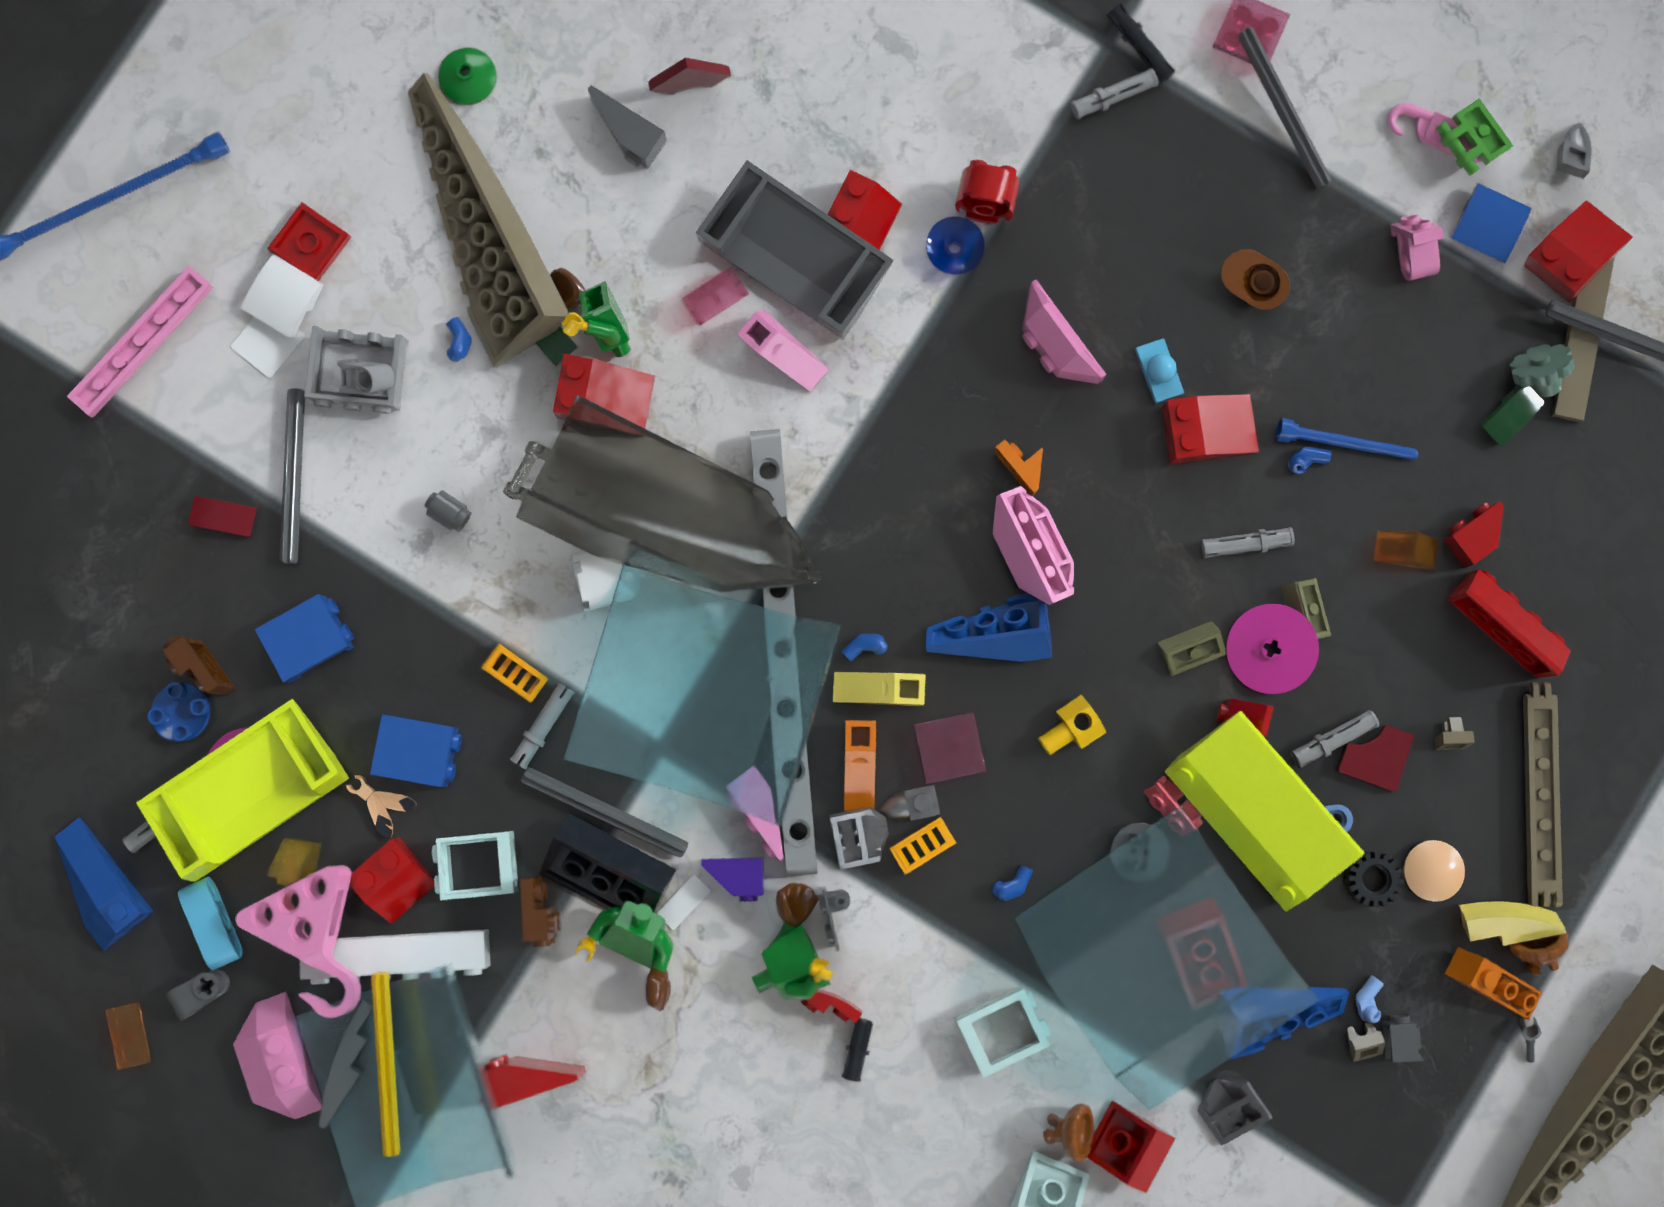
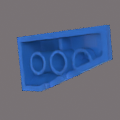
[926,594,1052,662]
[54,818,154,951]
[1217,985,1349,1060]

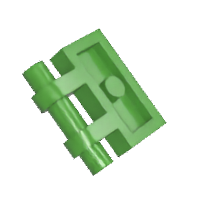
[1435,98,1514,176]

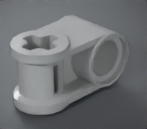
[337,359,395,394]

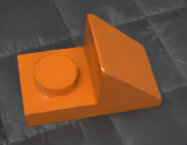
[993,440,1043,496]

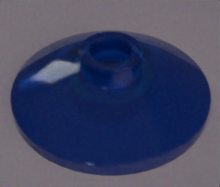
[926,216,985,275]

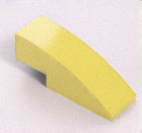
[1459,901,1566,946]

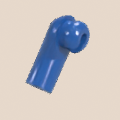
[446,317,472,362]
[1288,447,1331,475]
[841,634,887,662]
[992,865,1033,901]

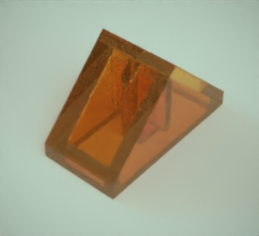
[1374,531,1438,570]

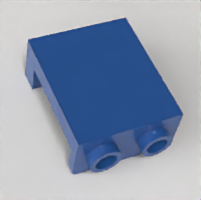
[255,594,354,684]
[370,714,462,787]

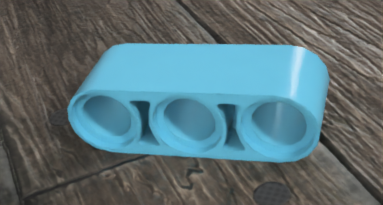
[178,876,243,970]

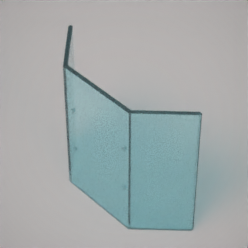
[564,565,841,826]
[1015,805,1319,1110]
[295,963,517,1207]

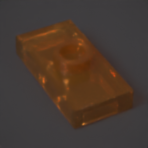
[105,1002,151,1070]

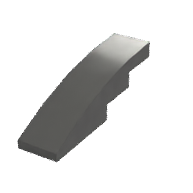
[319,998,373,1129]

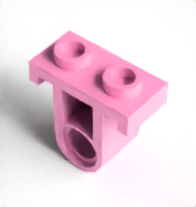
[1390,215,1443,281]

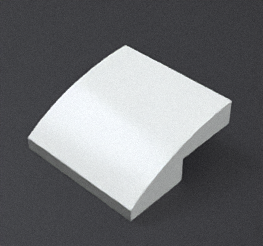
[240,255,323,338]

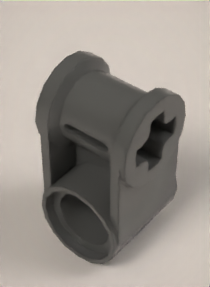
[165,969,230,1021]

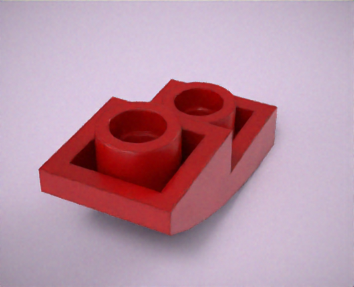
[800,989,863,1023]

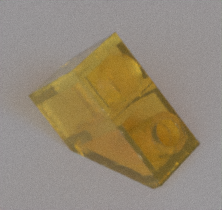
[267,838,322,886]

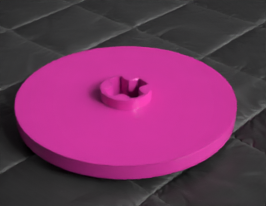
[1226,604,1319,694]

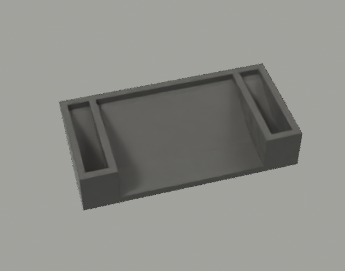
[696,160,894,340]

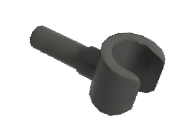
[1518,1017,1541,1063]

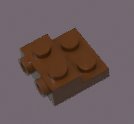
[163,636,236,696]
[520,876,562,947]

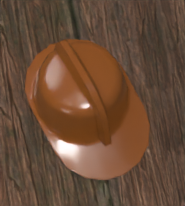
[1221,249,1290,310]

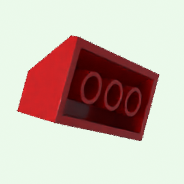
[1446,569,1571,679]

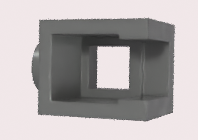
[1381,1015,1424,1063]

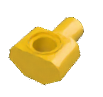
[1038,695,1107,755]

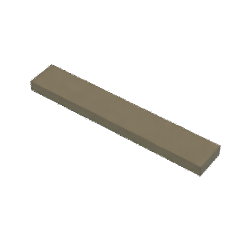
[1551,257,1615,422]

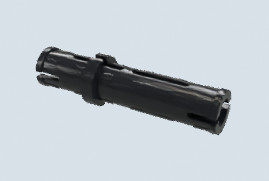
[1107,3,1176,84]

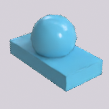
[1135,338,1184,405]

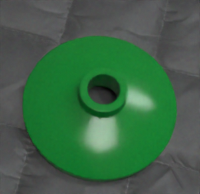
[438,47,497,105]

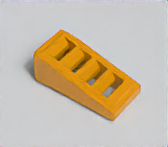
[481,643,549,703]
[889,817,956,875]

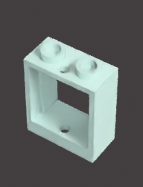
[432,831,519,900]
[955,986,1051,1078]

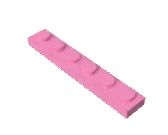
[67,266,214,418]

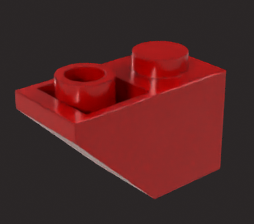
[1443,501,1504,568]

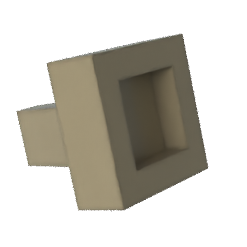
[1434,717,1475,750]
[1346,1022,1385,1062]

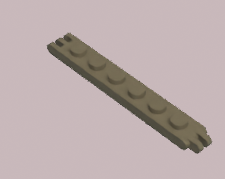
[1523,682,1563,907]

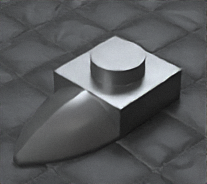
[1556,123,1592,179]
[878,785,940,821]

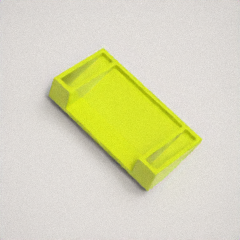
[136,699,349,882]
[1164,711,1364,912]

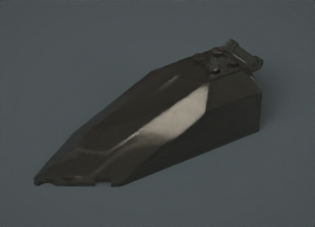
[503,395,823,592]

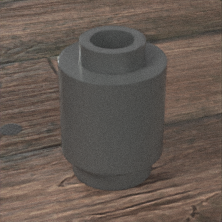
[425,490,472,532]

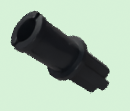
[841,1018,873,1082]

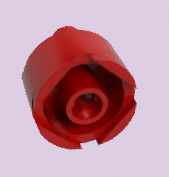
[955,159,1020,224]

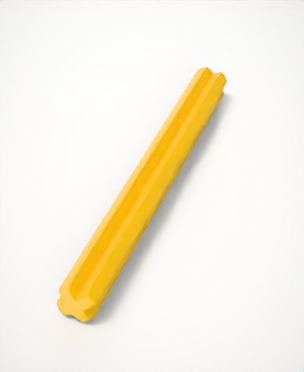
[371,972,400,1157]

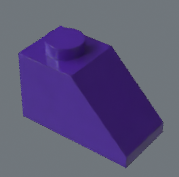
[701,857,764,902]

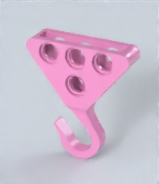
[236,865,361,1018]

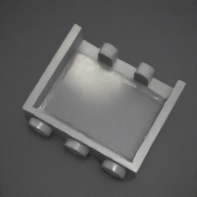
[304,326,409,414]

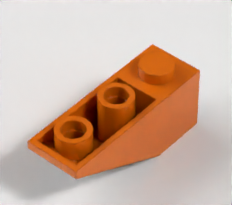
[844,720,876,812]
[1445,947,1542,1020]

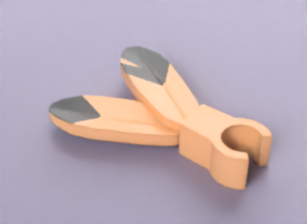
[346,775,416,838]

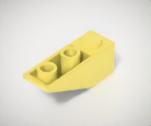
[833,672,926,706]

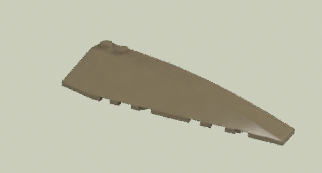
[408,73,569,367]
[1502,964,1664,1207]

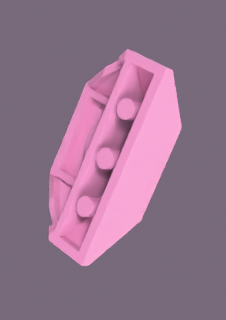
[1022,279,1107,384]
[993,486,1074,605]
[233,991,323,1119]

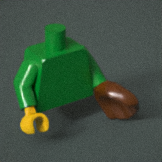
[550,268,631,357]
[752,883,832,1000]
[575,901,674,1011]

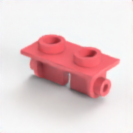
[1144,776,1204,838]

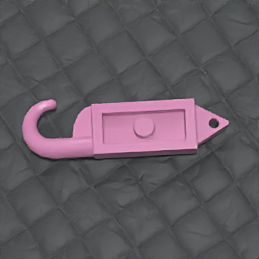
[1388,103,1481,163]

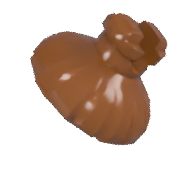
[1509,930,1569,975]
[1043,1104,1094,1163]

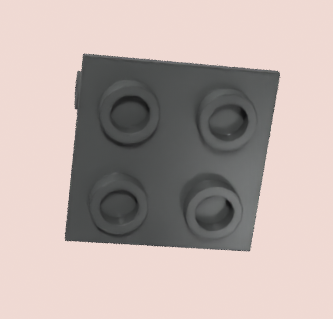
[818,886,850,951]

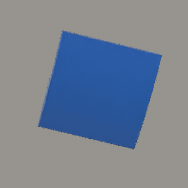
[1450,183,1532,263]

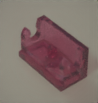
[681,266,749,327]

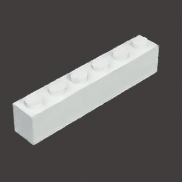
[300,929,491,984]

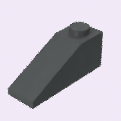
[587,85,667,169]

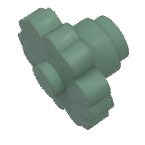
[1510,344,1575,397]

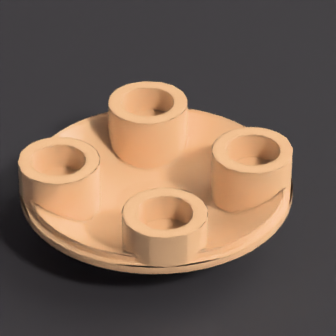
[1402,840,1465,901]

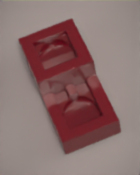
[188,496,256,538]

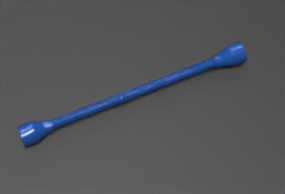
[0,131,230,261]

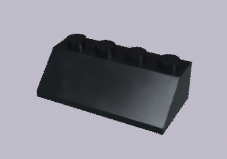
[539,814,676,913]

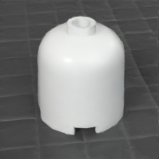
[571,546,645,612]

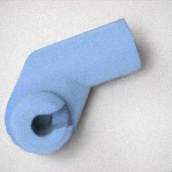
[1355,975,1384,1023]

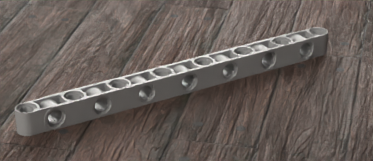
[750,429,817,877]

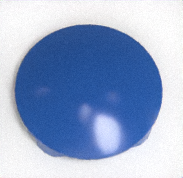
[148,682,210,742]

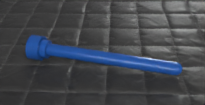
[1275,418,1418,460]

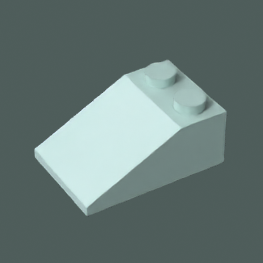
[1010,1151,1090,1207]

